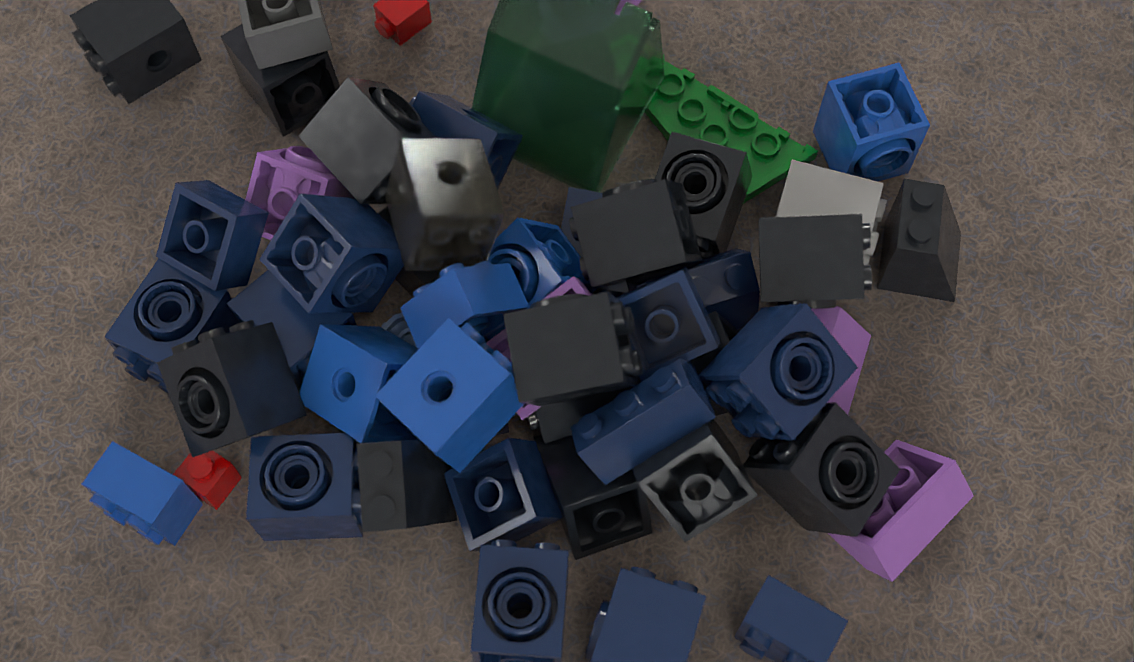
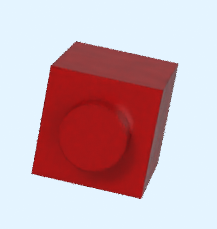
[373,0,432,46]
[173,451,242,510]

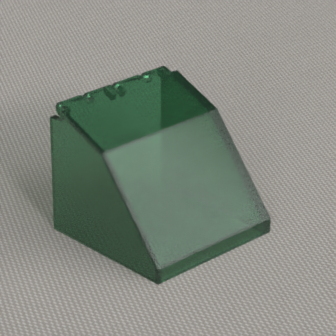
[472,0,664,192]

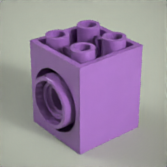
[245,146,355,240]

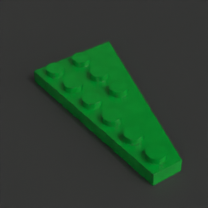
[610,34,818,204]

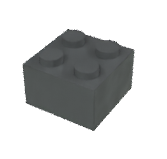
[237,0,333,70]

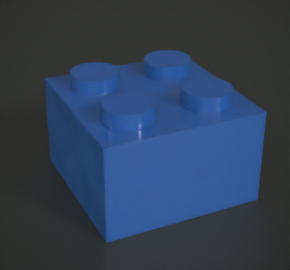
[400,261,529,349]
[82,441,203,546]

